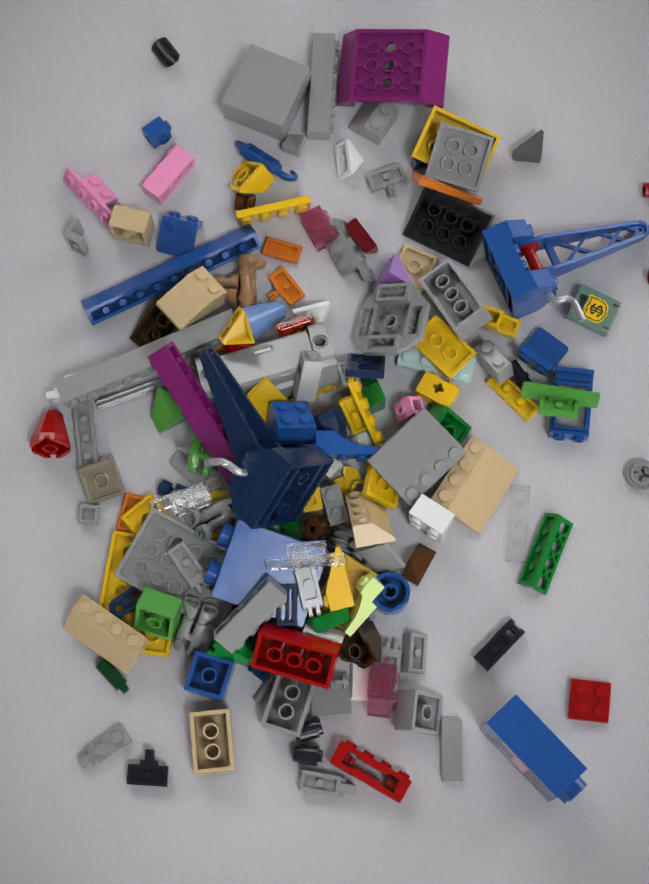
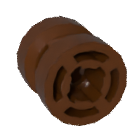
[234,192,256,211]

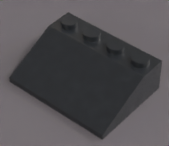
[403,187,496,267]

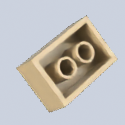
[189,709,236,776]

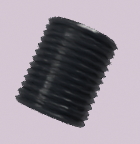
[151,37,180,67]

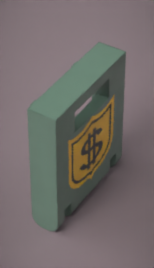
[565,284,622,337]

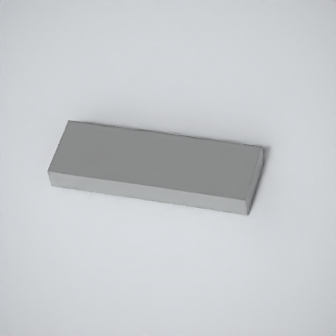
[442,719,463,781]

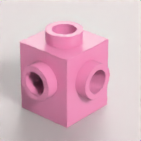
[393,396,425,423]

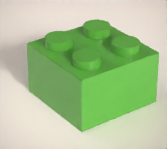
[134,587,183,641]

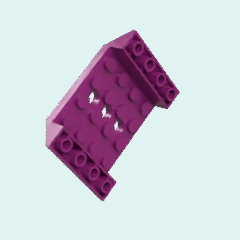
[337,29,450,108]

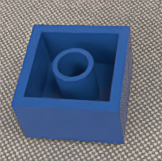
[266,401,317,445]
[184,651,236,703]

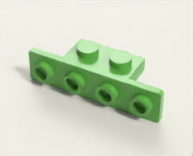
[521,381,600,420]

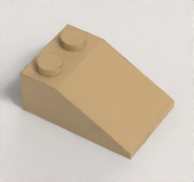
[156,266,227,331]

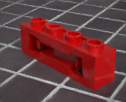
[329,740,412,804]

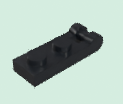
[473,619,525,672]

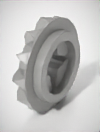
[626,459,649,490]

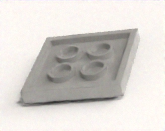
[425,122,494,192]

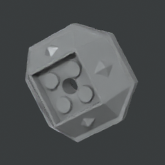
[354,282,431,356]

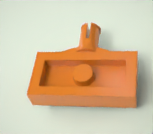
[266,267,306,307]

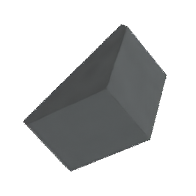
[512,129,544,163]

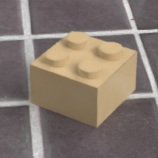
[108,204,155,247]

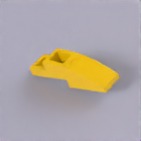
[482,304,522,340]

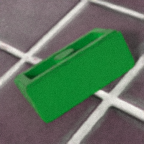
[305,608,351,633]

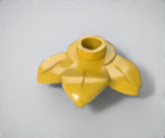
[331,466,365,505]

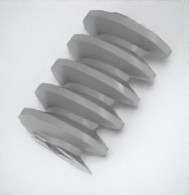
[325,525,354,566]

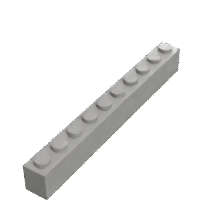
[55,309,234,408]

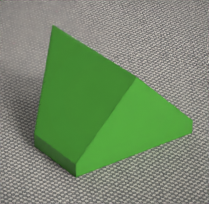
[151,387,187,434]

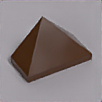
[402,543,436,586]

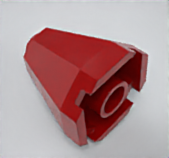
[30,409,71,458]

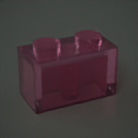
[300,205,339,252]

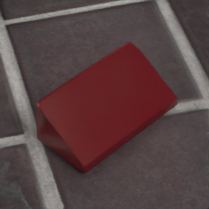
[345,218,378,254]

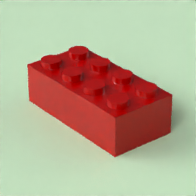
[251,622,341,689]

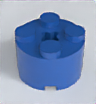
[373,572,410,615]

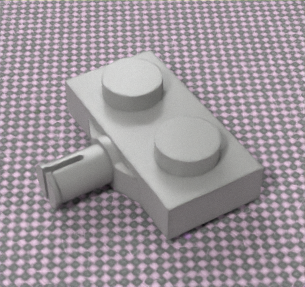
[366,162,407,198]

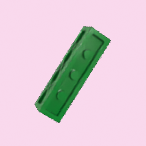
[517,513,573,595]

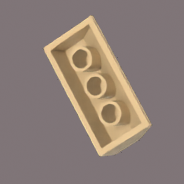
[345,491,396,548]
[63,594,150,674]

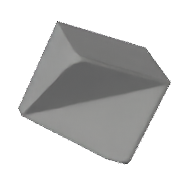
[282,134,306,157]

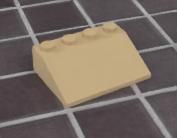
[432,436,520,535]

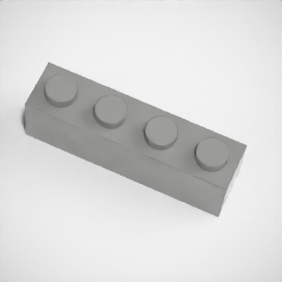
[214,575,287,653]

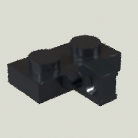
[126,749,169,787]

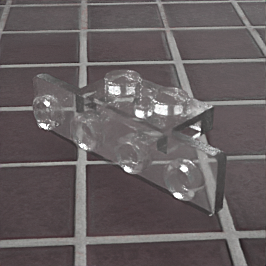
[149,475,223,517]
[264,540,347,572]

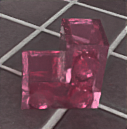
[367,662,400,719]

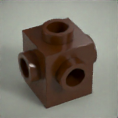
[301,515,334,544]

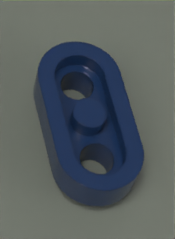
[109,587,142,618]

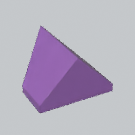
[370,253,414,293]

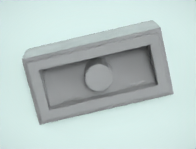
[400,632,427,674]

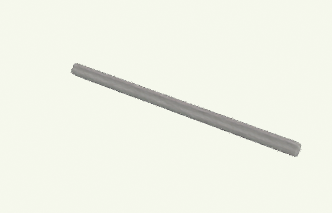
[95,332,288,410]

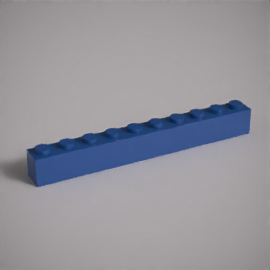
[81,224,262,326]

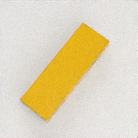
[486,377,539,423]

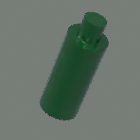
[95,659,129,694]

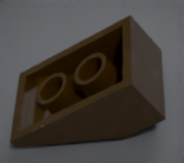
[130,293,190,347]

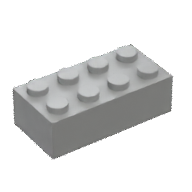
[419,258,493,341]

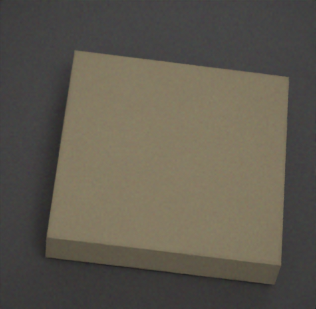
[77,456,126,505]

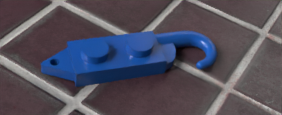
[235,140,298,182]

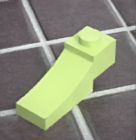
[341,572,385,637]

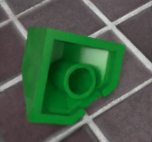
[361,378,386,414]
[429,403,472,444]

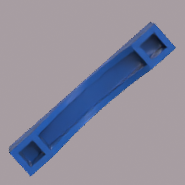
[312,430,381,462]

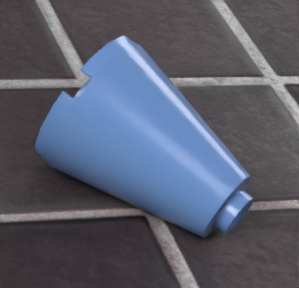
[233,301,287,341]

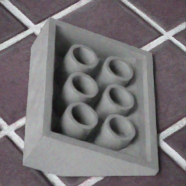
[367,407,467,506]

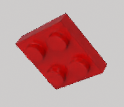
[567,678,611,724]

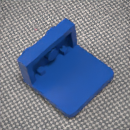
[156,211,203,257]
[517,328,569,377]

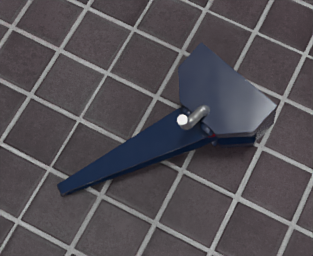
[199,345,335,530]

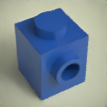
[142,116,172,149]

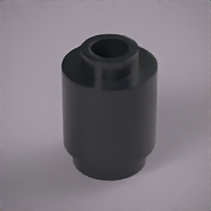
[296,718,324,743]
[293,744,323,766]

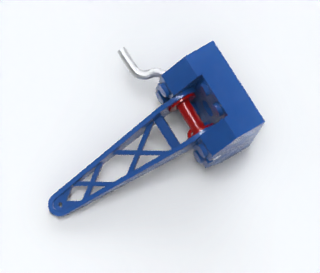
[482,219,649,322]

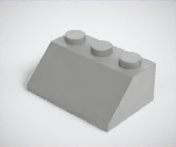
[261,675,316,738]

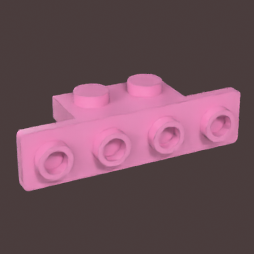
[63,167,118,229]

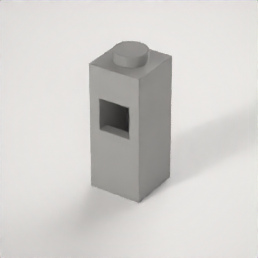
[292,350,323,402]

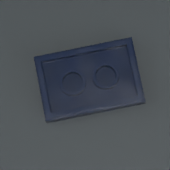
[345,353,386,379]

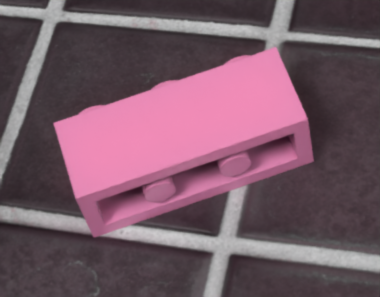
[142,145,195,205]

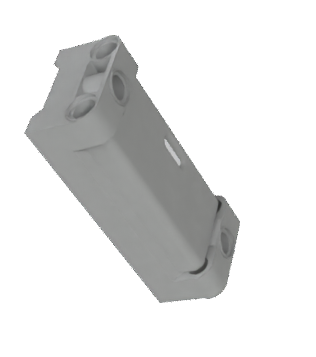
[195,322,340,413]

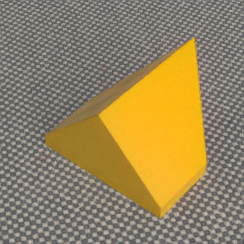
[218,306,255,345]

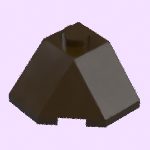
[339,621,382,669]

